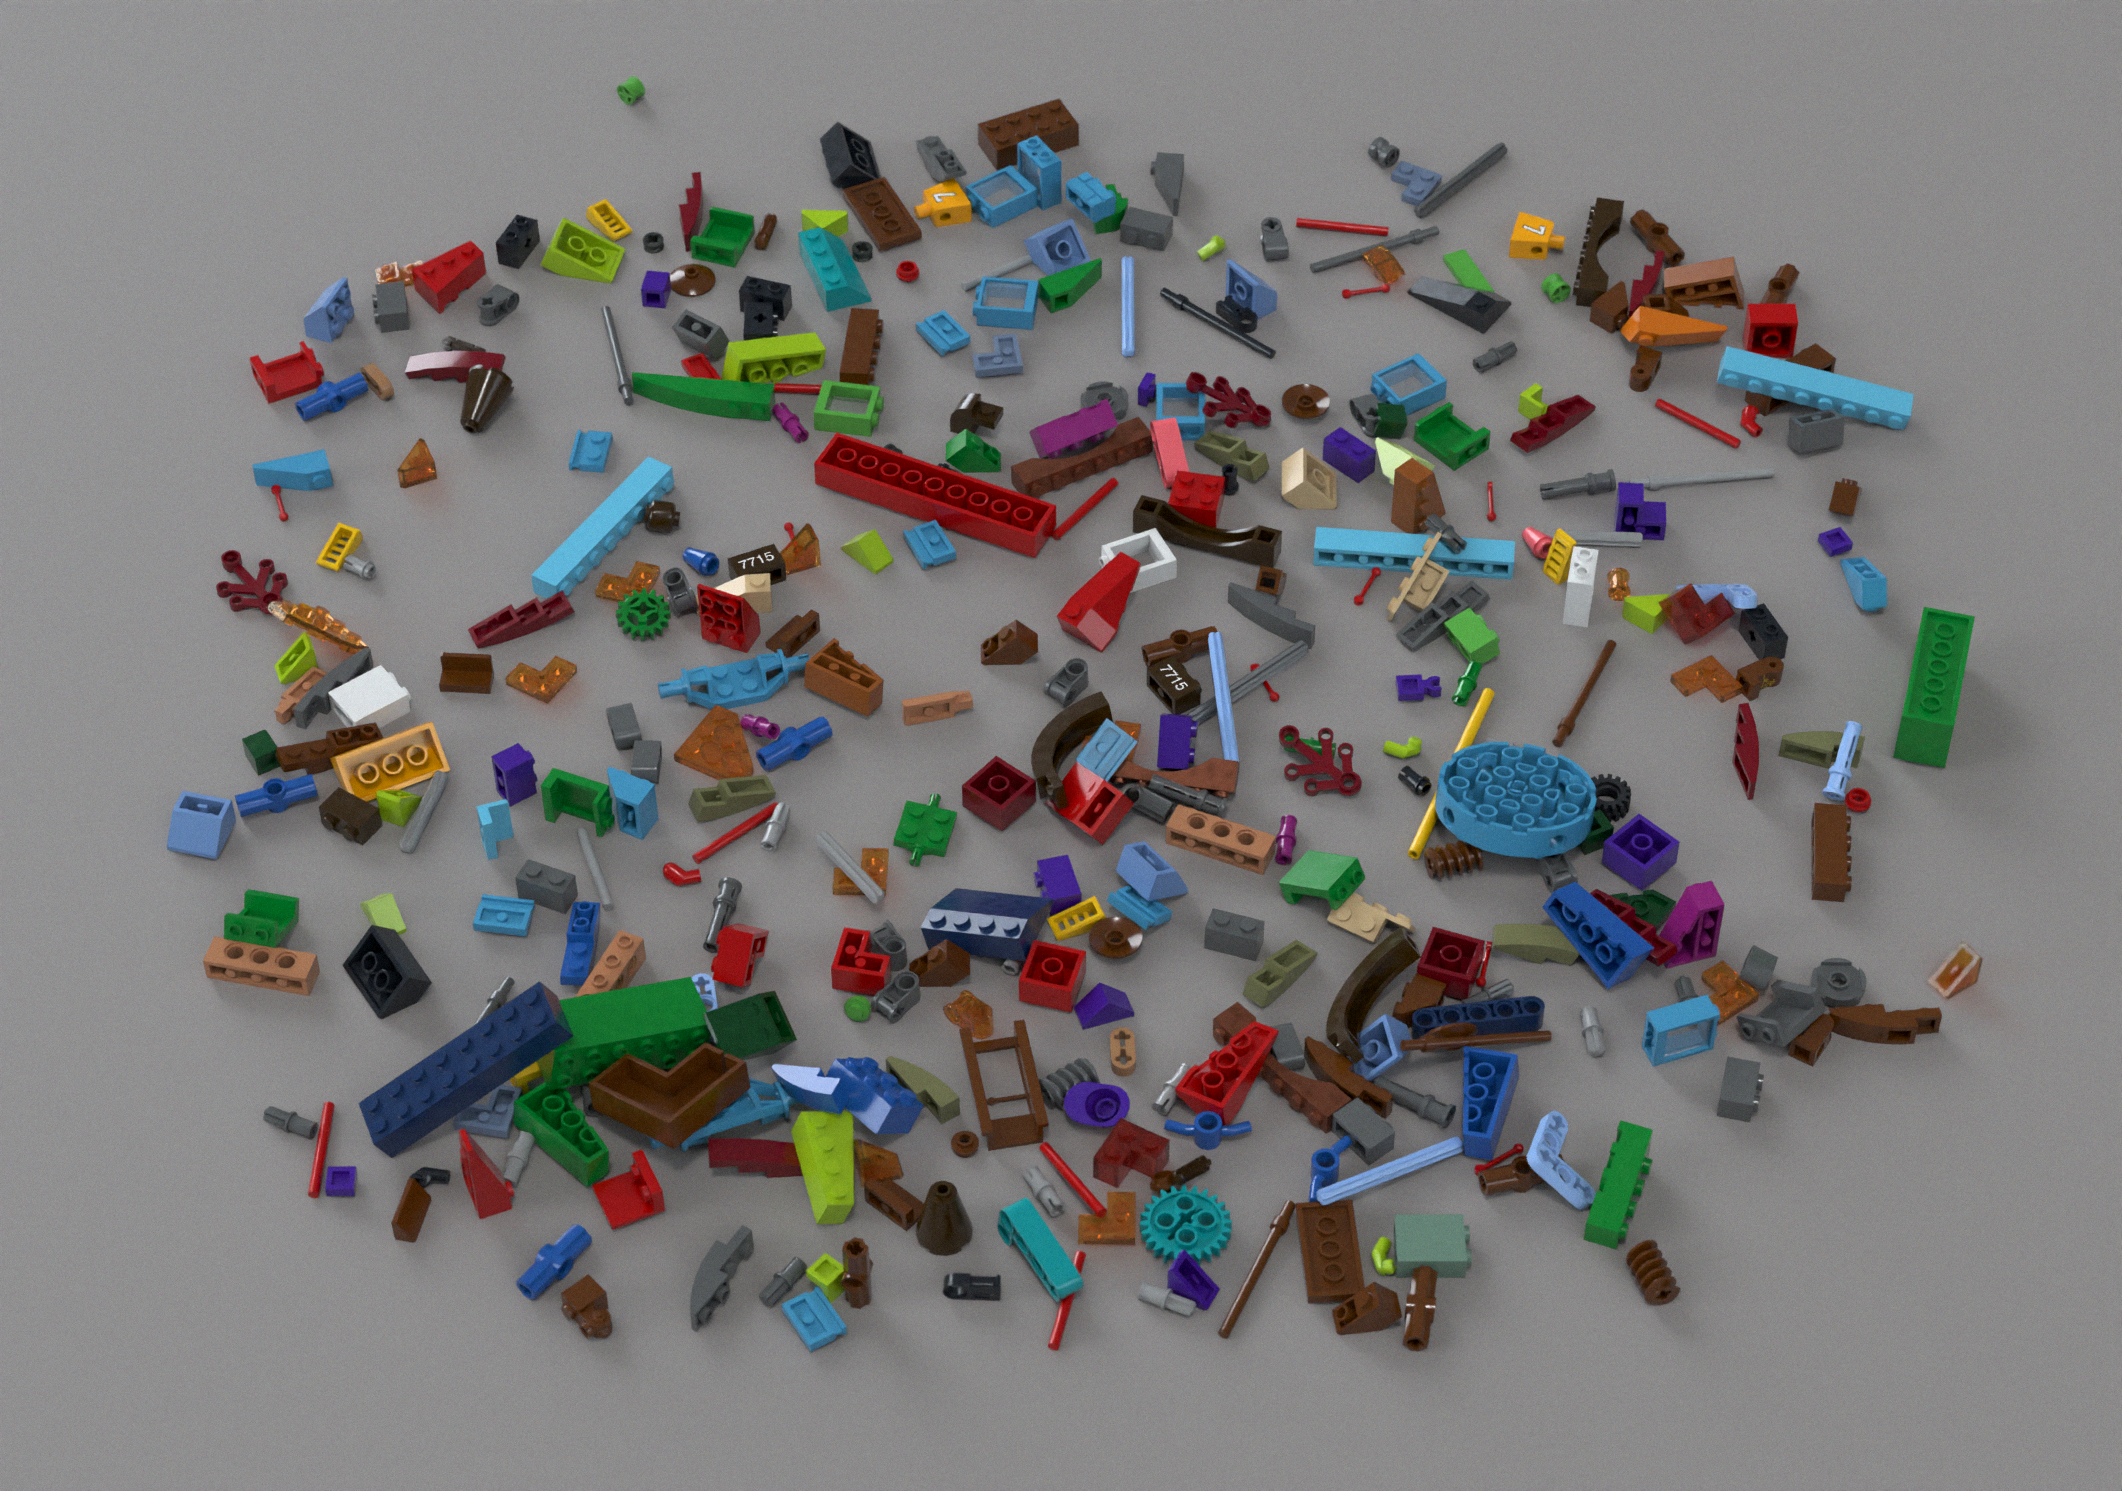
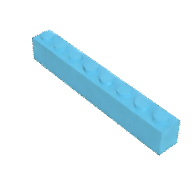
[1717,346,1914,430]
[531,456,674,599]
[1313,527,1515,580]

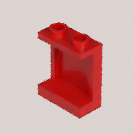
[249,341,324,404]

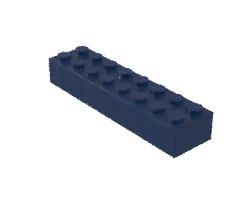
[358,981,573,1158]

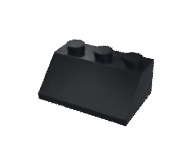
[820,121,881,189]
[342,925,432,1019]

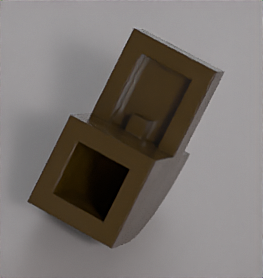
[950,393,1004,434]

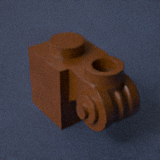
[561,1274,612,1339]

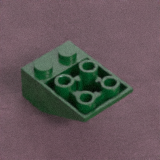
[702,990,797,1060]

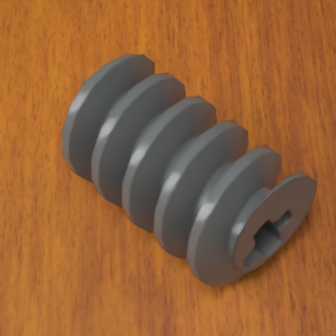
[1039,1058,1100,1109]

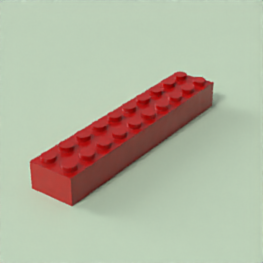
[814,432,1056,558]

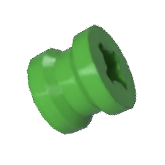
[617,76,645,105]
[1541,273,1571,303]

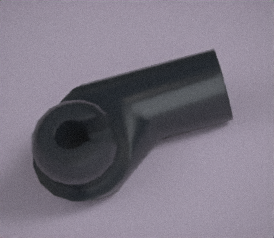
[409,1167,451,1188]

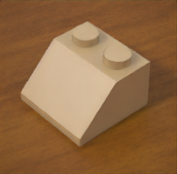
[1281,448,1337,509]

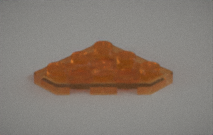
[267,600,369,654]
[674,705,754,780]

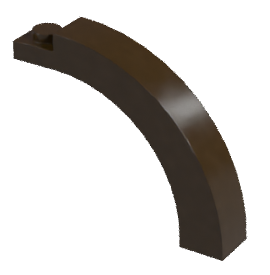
[1031,692,1113,809]
[1326,926,1421,1063]

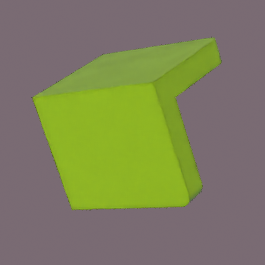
[1518,383,1548,419]
[806,1253,845,1304]

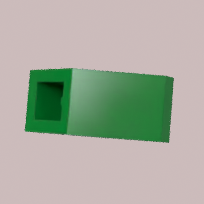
[946,429,1001,473]

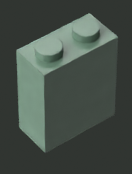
[1393,1214,1472,1278]

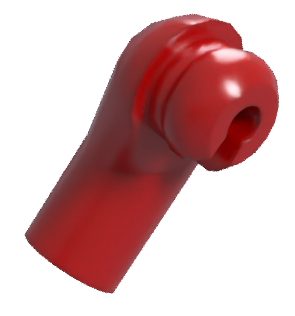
[1740,405,1763,438]
[663,862,701,886]

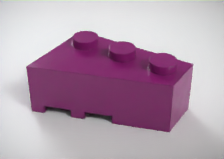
[1029,398,1118,459]
[1659,881,1725,969]

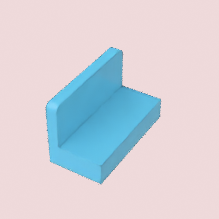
[476,799,514,860]

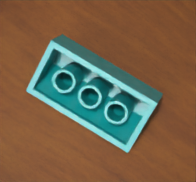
[798,227,872,312]

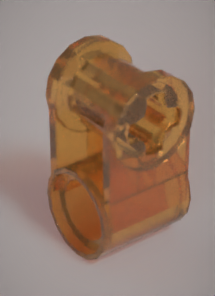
[943,990,994,1039]

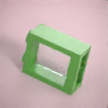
[813,380,884,437]

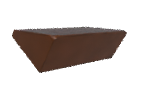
[391,1178,432,1243]

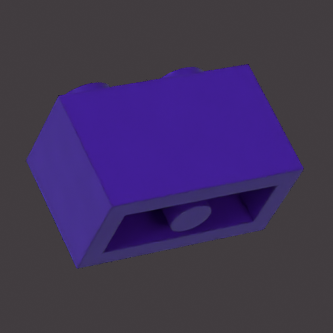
[1322,427,1376,483]
[491,743,538,807]
[1033,854,1082,917]

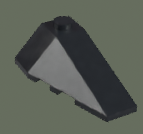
[1408,277,1511,334]

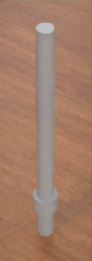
[1628,467,1774,490]

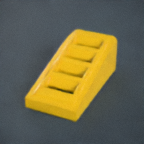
[586,199,633,242]
[316,522,363,572]
[1543,528,1577,585]
[1047,896,1106,941]

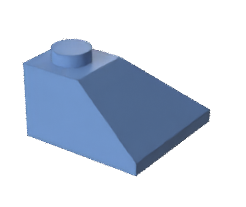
[1023,219,1091,276]
[1226,259,1278,319]
[1349,1014,1411,1082]

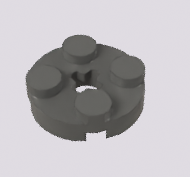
[1081,381,1129,419]
[1810,958,1867,1007]

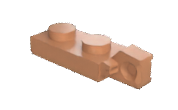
[274,666,327,724]
[902,691,973,726]

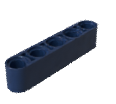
[1411,996,1545,1039]

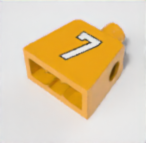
[914,178,972,227]
[1509,212,1566,260]

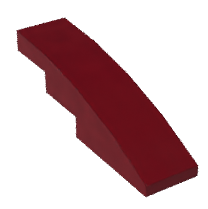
[679,172,704,252]
[1628,250,1665,319]
[405,351,506,383]
[1510,395,1596,453]
[468,590,575,648]
[1732,703,1759,800]
[1590,889,1677,967]
[708,1138,803,1178]

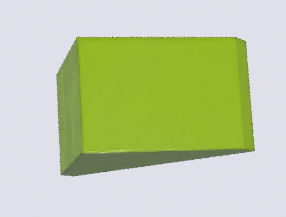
[801,210,849,237]
[841,529,894,575]
[1622,593,1675,634]
[274,632,318,684]
[376,789,422,827]
[360,893,407,935]

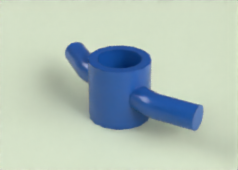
[1164,1111,1252,1150]
[1309,1135,1352,1202]

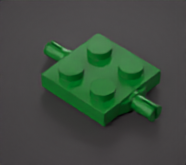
[893,793,957,867]

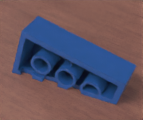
[1542,882,1654,989]
[1463,1046,1519,1160]

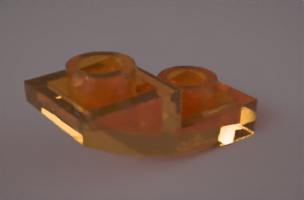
[1362,245,1405,283]
[375,260,423,287]

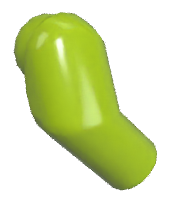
[1197,235,1226,261]
[1383,736,1422,759]
[1371,1237,1396,1276]

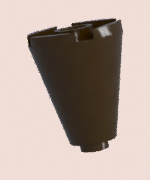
[460,365,514,434]
[916,1181,973,1256]

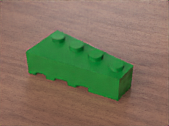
[514,1082,609,1187]
[1584,1120,1653,1250]

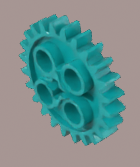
[1140,1185,1232,1266]

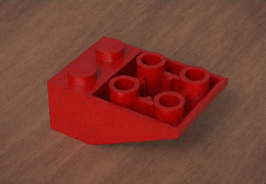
[697,584,761,653]
[1045,762,1134,845]

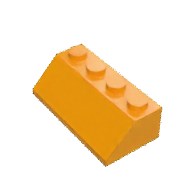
[330,722,450,802]

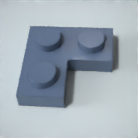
[1391,161,1442,206]
[973,334,1023,378]
[453,1085,523,1138]

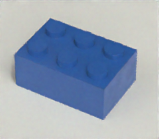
[825,1057,924,1134]

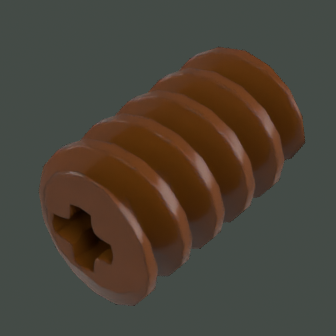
[1424,841,1483,879]
[1626,1240,1680,1306]

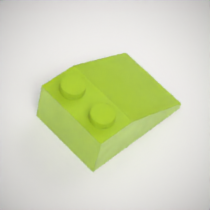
[540,217,626,284]

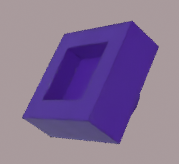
[1138,372,1157,407]
[1818,527,1853,557]
[325,1166,357,1196]

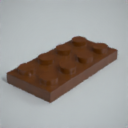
[843,177,922,251]
[1295,1200,1365,1303]

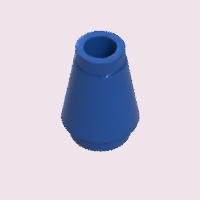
[683,547,719,576]

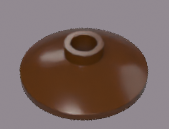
[670,264,716,297]
[1282,384,1330,419]
[1089,917,1143,959]
[1424,1023,1478,1051]

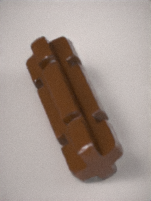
[754,213,777,250]

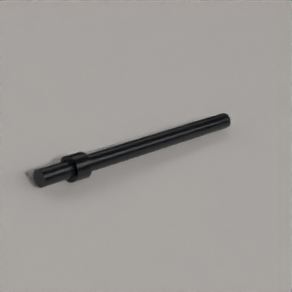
[1160,287,1276,359]

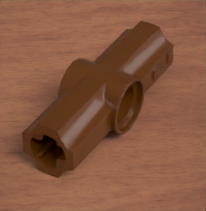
[1630,209,1685,267]
[1760,263,1799,304]
[1142,626,1218,667]
[1478,1154,1565,1196]
[841,1237,873,1309]
[1403,1265,1438,1352]

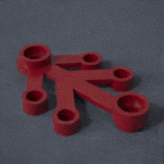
[1186,372,1272,428]
[216,550,288,615]
[1279,725,1362,796]

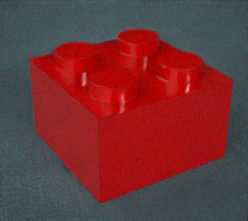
[1742,304,1798,358]
[1168,470,1225,528]
[1019,940,1086,1012]

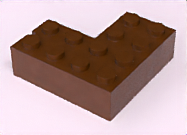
[588,1042,751,1149]

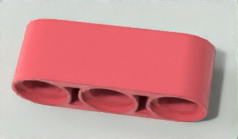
[1150,417,1189,488]

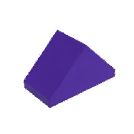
[1074,983,1134,1030]
[1167,1249,1220,1311]

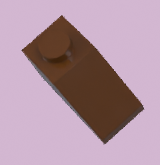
[1590,281,1628,334]

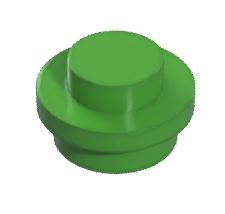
[844,995,871,1022]

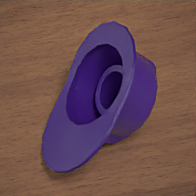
[1064,1082,1130,1128]

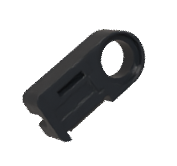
[1216,295,1258,333]
[943,1273,1001,1301]

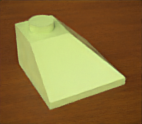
[1375,437,1435,485]

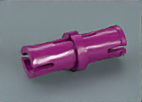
[772,402,809,443]
[740,714,780,740]
[1275,815,1298,865]

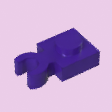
[1395,674,1442,701]

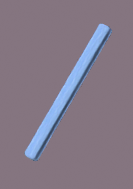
[1121,256,1135,357]
[1208,632,1239,762]
[1317,1137,1464,1206]

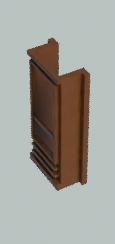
[959,1019,1049,1151]

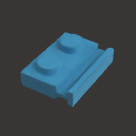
[916,310,971,356]
[569,430,613,473]
[903,520,956,569]
[1075,718,1138,782]
[1107,885,1173,930]
[473,894,535,936]
[781,1286,847,1352]

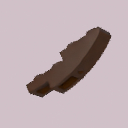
[275,722,384,775]
[1828,1004,1942,1045]
[1304,1036,1393,1119]

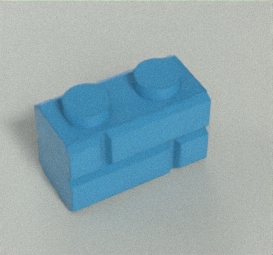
[1066,172,1116,223]

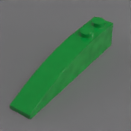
[632,372,775,421]

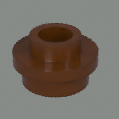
[951,1131,979,1158]
[1150,1170,1176,1194]

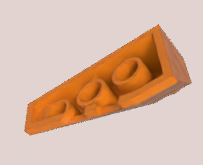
[1621,306,1727,347]

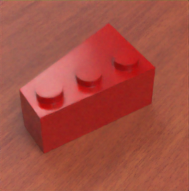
[412,240,486,314]

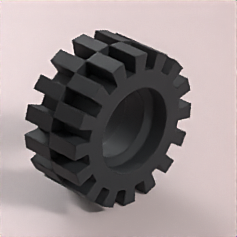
[1591,774,1631,823]

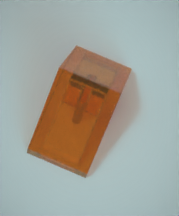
[397,438,437,489]
[780,523,821,575]
[1928,940,1983,999]
[854,1138,904,1187]

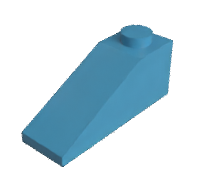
[252,449,333,491]
[1840,557,1887,611]

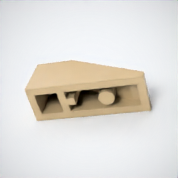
[696,573,772,617]

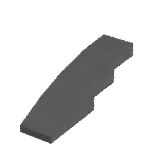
[1396,580,1490,651]
[1228,582,1316,649]
[293,647,373,729]

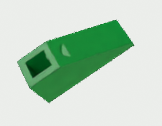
[1038,258,1102,313]

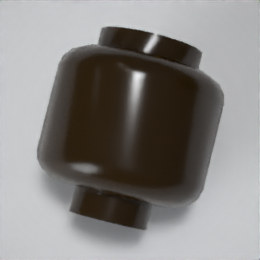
[644,500,681,533]

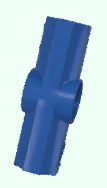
[295,372,369,421]
[756,716,833,771]
[235,774,318,817]
[516,1224,592,1300]

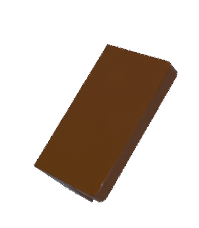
[765,609,820,658]
[439,652,494,694]
[864,1178,924,1232]

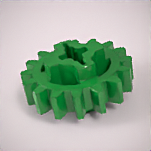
[616,588,671,641]

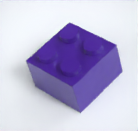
[1602,814,1680,891]

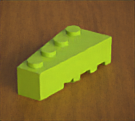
[721,332,826,384]
[791,1111,854,1224]

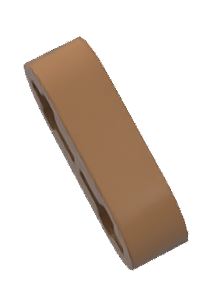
[361,363,394,400]
[1110,1027,1136,1077]

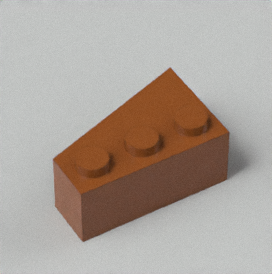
[1664,257,1744,310]
[1391,458,1446,534]
[804,638,884,717]

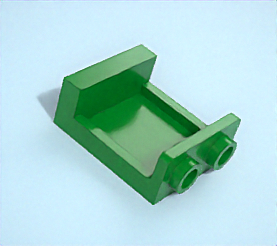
[690,207,755,268]
[1414,402,1491,471]
[541,768,615,837]
[1278,850,1365,910]
[224,889,299,948]

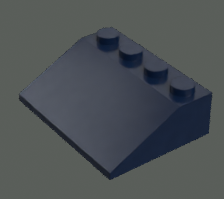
[921,888,1054,961]

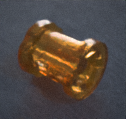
[1607,568,1631,601]

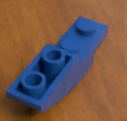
[560,901,600,985]

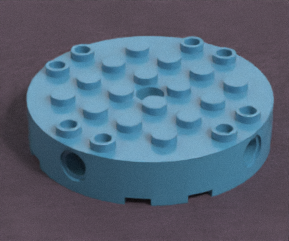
[1435,742,1597,859]

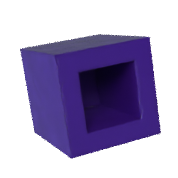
[641,270,671,309]

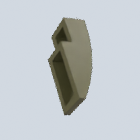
[1194,430,1270,482]
[1779,731,1865,769]
[688,775,776,822]
[1493,924,1580,966]
[1243,940,1318,1008]
[886,1056,960,1124]

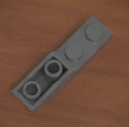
[917,136,966,181]
[690,1225,754,1332]

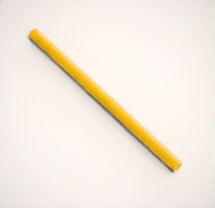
[1407,688,1495,859]

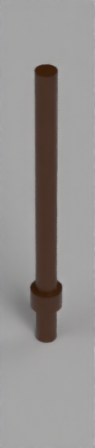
[1552,640,1616,747]
[1400,1030,1552,1053]
[1218,1200,1296,1339]

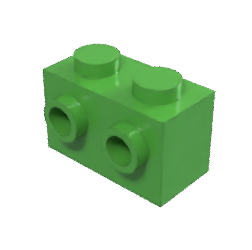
[1444,607,1500,664]

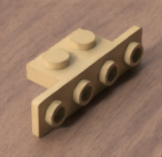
[1386,532,1450,621]
[1327,892,1416,944]

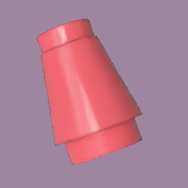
[1522,527,1553,559]

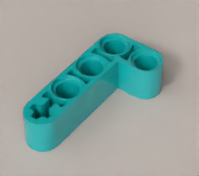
[997,1197,1083,1301]

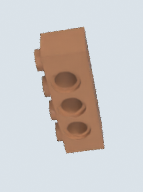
[1166,804,1276,875]
[575,930,646,997]
[203,936,320,996]

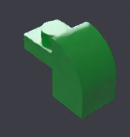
[1092,184,1128,234]

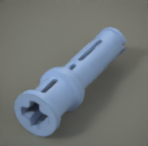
[1822,721,1863,801]

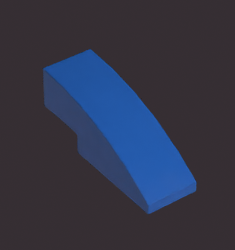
[771,1064,849,1114]

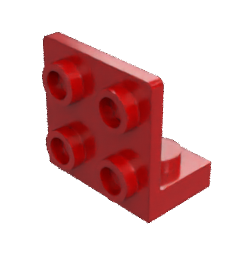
[592,1149,665,1230]

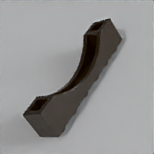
[1573,197,1624,307]
[1133,495,1282,568]

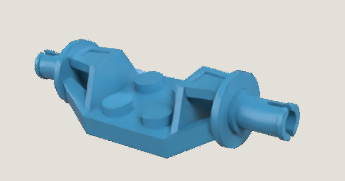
[658,649,810,711]
[648,1078,800,1152]

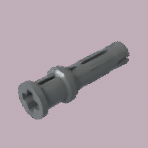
[1540,469,1616,499]
[1148,774,1228,818]
[703,877,742,953]
[1374,1075,1456,1128]

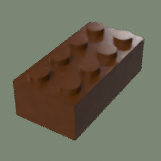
[978,99,1079,171]

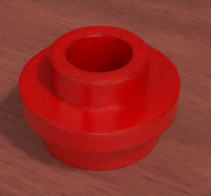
[896,261,920,282]
[1845,788,1871,812]

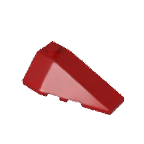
[1057,552,1141,652]
[1175,1021,1279,1125]
[459,1129,515,1219]

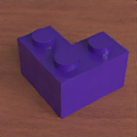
[1614,482,1666,541]
[1157,713,1198,769]

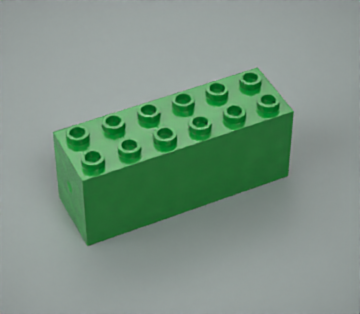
[1893,607,1975,768]
[537,977,711,1090]

